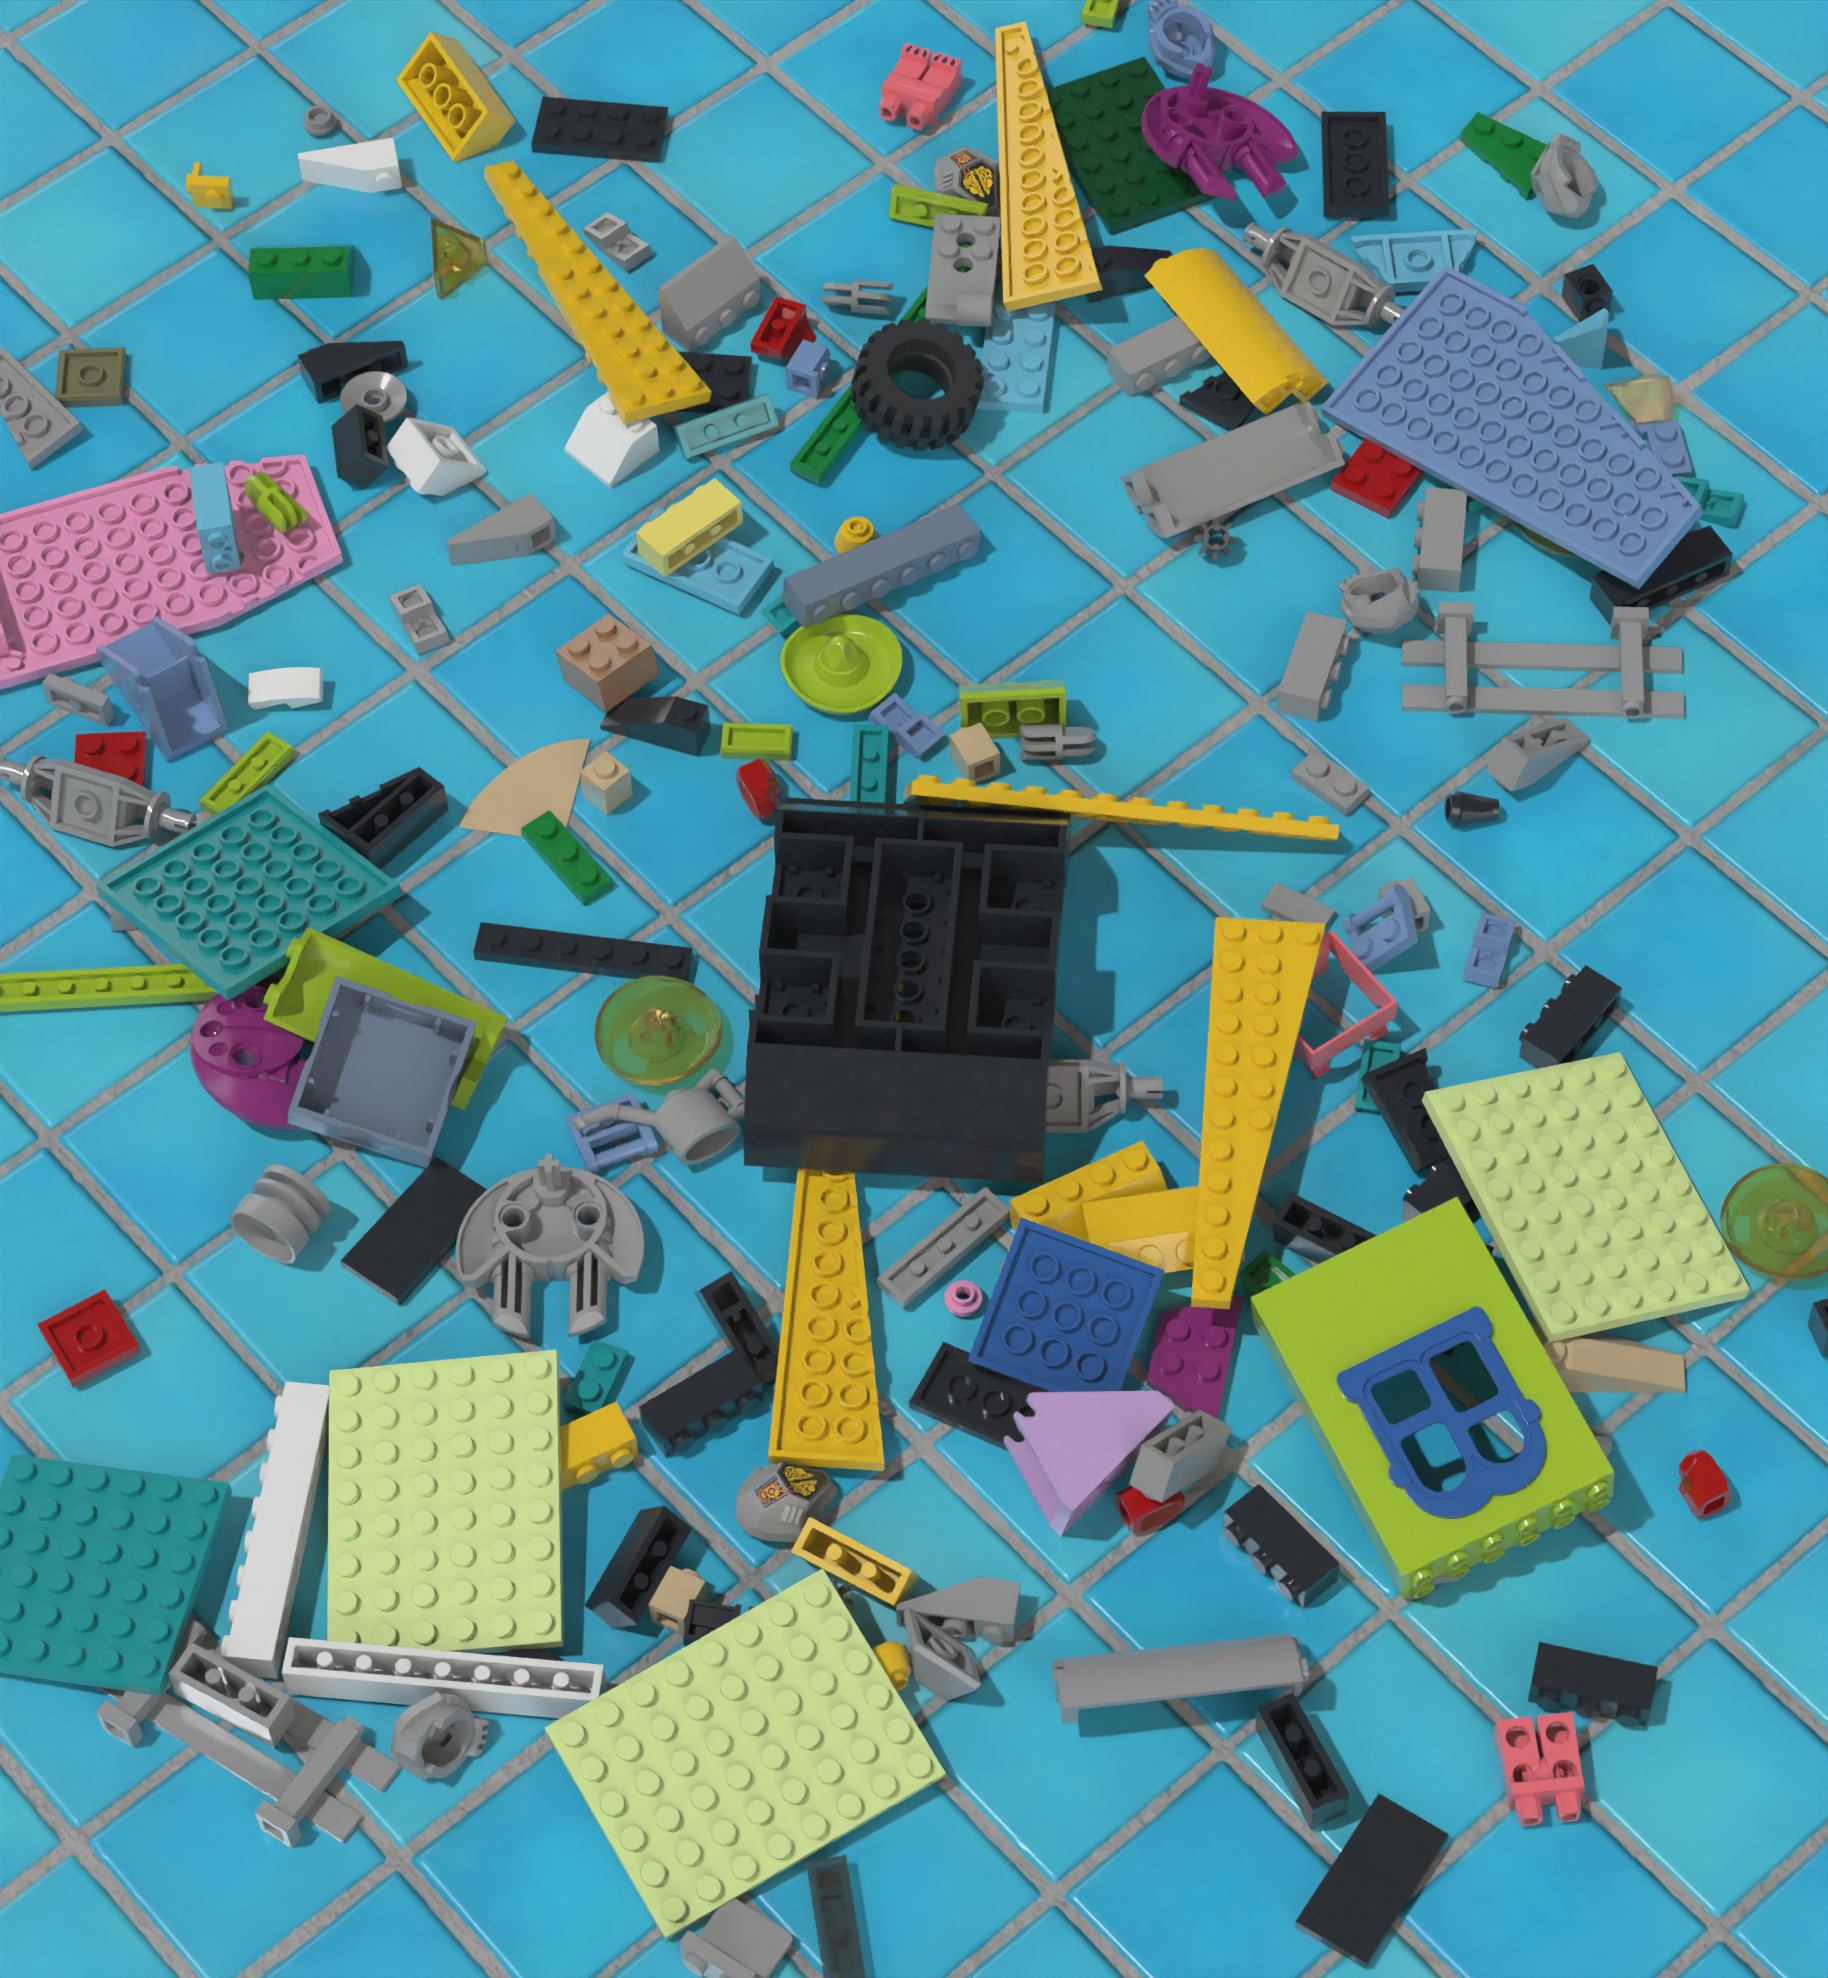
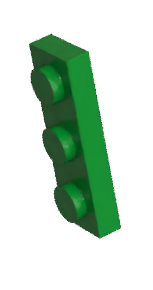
[521,810,613,906]

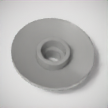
[340,371,407,423]

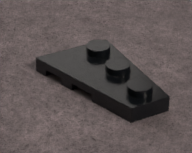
[1179,371,1256,430]
[1361,1048,1450,1174]

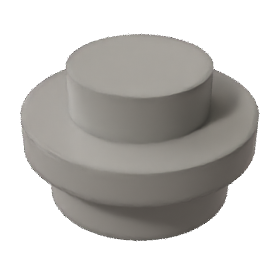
[303,105,336,135]

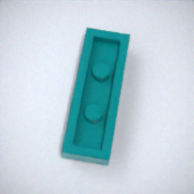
[673,393,779,459]
[849,725,889,803]

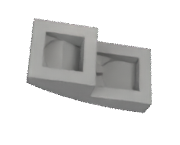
[582,212,652,271]
[389,584,450,654]

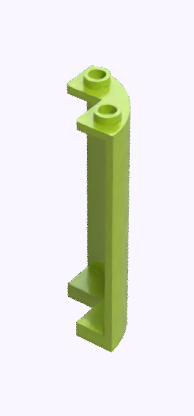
[263,927,508,1111]

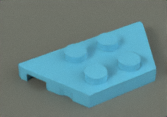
[1350,229,1478,292]

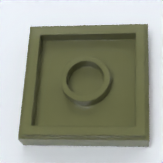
[55,347,127,408]

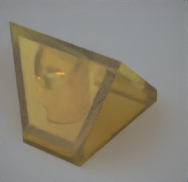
[431,218,488,300]
[1603,373,1672,424]

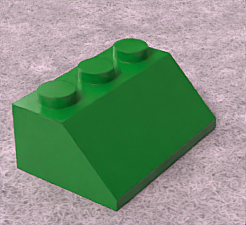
[248,244,355,300]

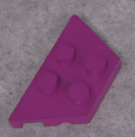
[1147,1295,1243,1419]

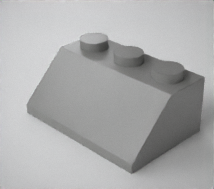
[658,235,761,352]

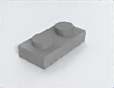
[42,673,114,727]
[1291,749,1369,817]

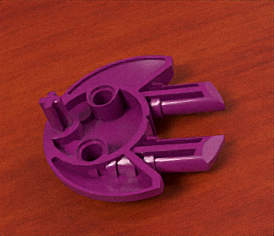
[1141,63,1298,200]
[190,977,311,1129]

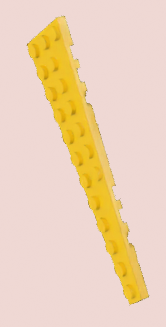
[995,21,1103,312]
[484,161,712,424]
[903,775,1339,841]
[1191,917,1326,1309]
[768,1169,884,1471]

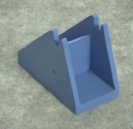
[96,616,228,762]

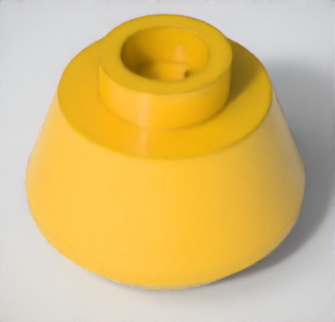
[834,517,880,554]
[872,1641,912,1691]

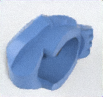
[1147,0,1216,79]

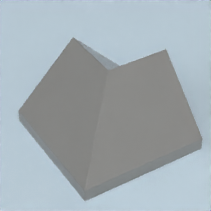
[904,1607,981,1701]

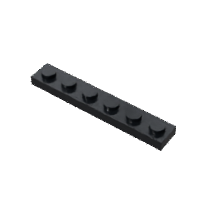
[473,922,693,986]

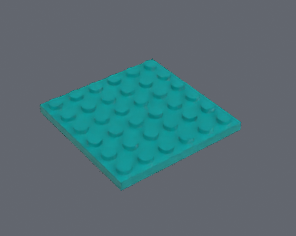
[96,784,401,1001]
[0,1454,232,1696]

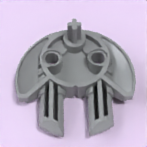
[456,1153,645,1339]

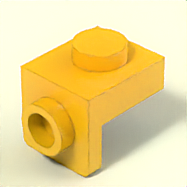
[186,162,234,209]

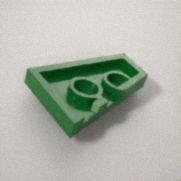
[1460,112,1547,201]

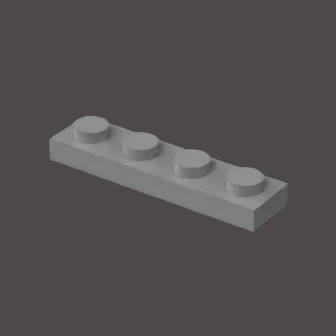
[877,1187,1010,1309]

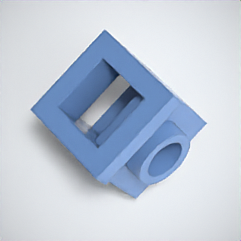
[786,339,831,399]

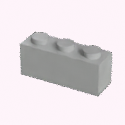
[1107,316,1213,397]
[1412,487,1467,592]
[1277,611,1351,722]
[1129,1409,1231,1503]
[169,1642,296,1748]

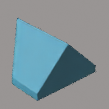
[1553,308,1609,370]

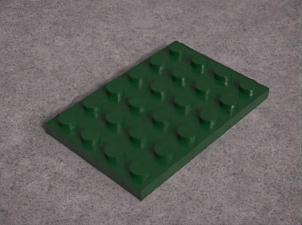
[1046,56,1218,235]

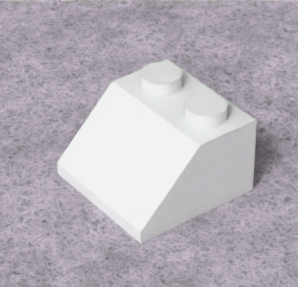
[564,391,659,489]
[387,417,487,496]

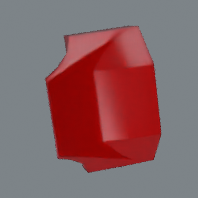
[750,296,817,359]

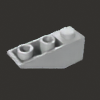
[446,493,557,566]
[896,1577,1021,1643]

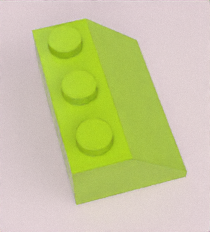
[958,680,1066,739]

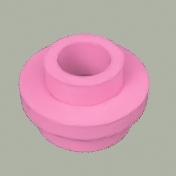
[944,1280,982,1317]

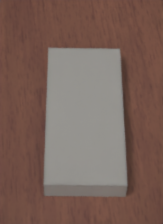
[1261,882,1335,929]

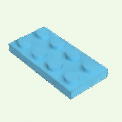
[977,299,1055,414]
[621,507,774,615]

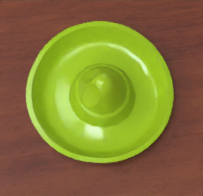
[780,614,902,716]

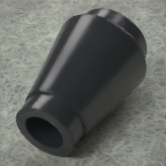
[1445,791,1500,826]

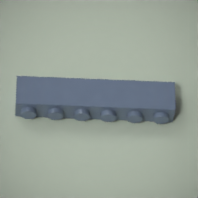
[782,504,981,628]

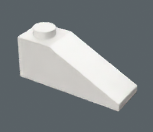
[297,138,402,193]

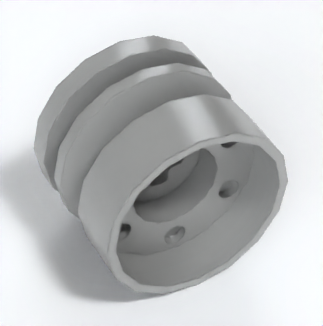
[230,1164,331,1264]

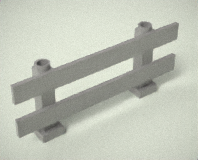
[1402,602,1684,719]
[94,1619,401,1848]

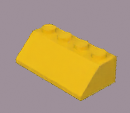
[396,31,516,162]
[1010,1140,1168,1241]
[1081,1185,1245,1273]

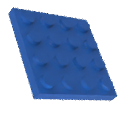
[967,1218,1165,1392]

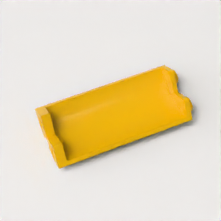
[1144,248,1329,416]

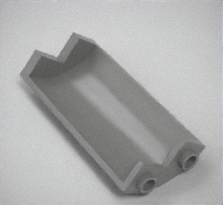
[1120,402,1345,539]
[1051,1633,1309,1724]

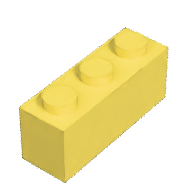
[636,478,743,578]

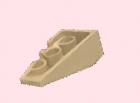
[1529,1321,1686,1393]

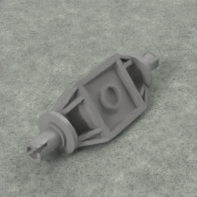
[1242,223,1406,328]
[0,754,197,847]
[1047,1060,1163,1133]

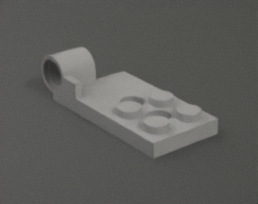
[925,214,1001,327]

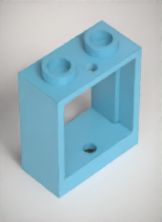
[189,462,241,573]

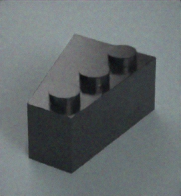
[318,767,449,870]

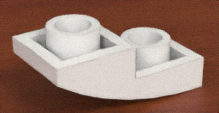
[248,667,323,710]

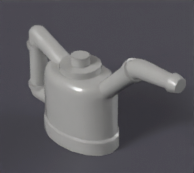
[572,1069,745,1165]

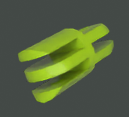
[244,472,308,533]

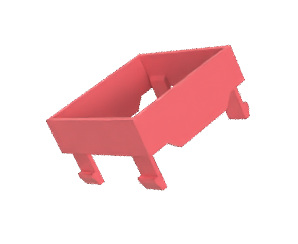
[1294,930,1398,1081]

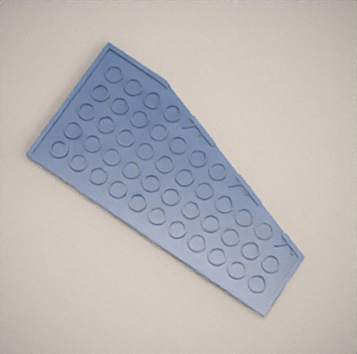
[1320,265,1703,589]

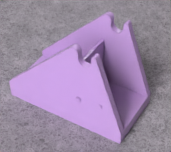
[1003,1390,1175,1536]

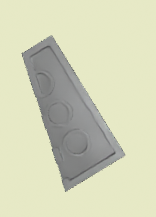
[0,347,83,470]

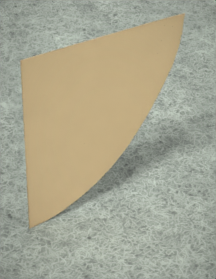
[459,739,590,837]

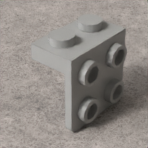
[679,1898,793,1978]

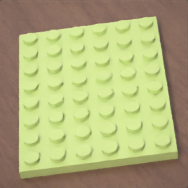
[1422,1052,1750,1343]
[327,1350,564,1654]
[544,1568,946,1941]

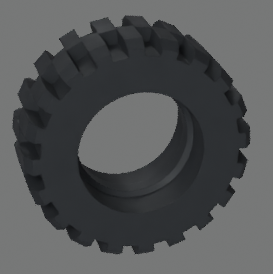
[850,319,984,451]

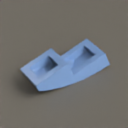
[868,693,945,758]
[1462,912,1517,988]

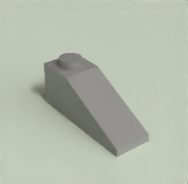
[1486,717,1590,792]

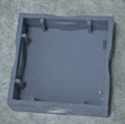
[287,976,477,1168]

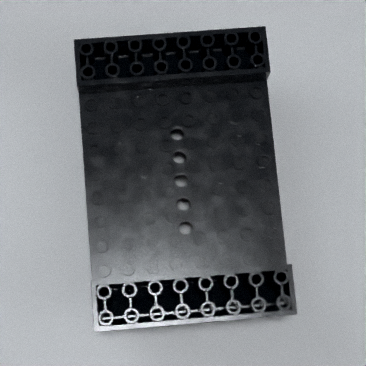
[743,797,1071,1183]

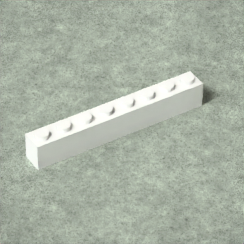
[221,1381,329,1679]
[282,1637,607,1718]

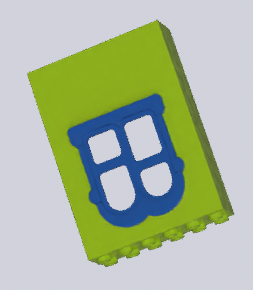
[1250,1197,1615,1600]

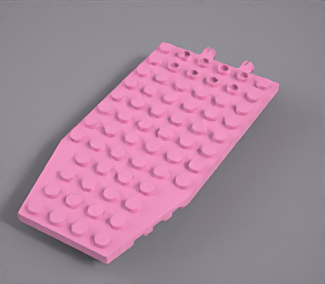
[0,454,343,690]

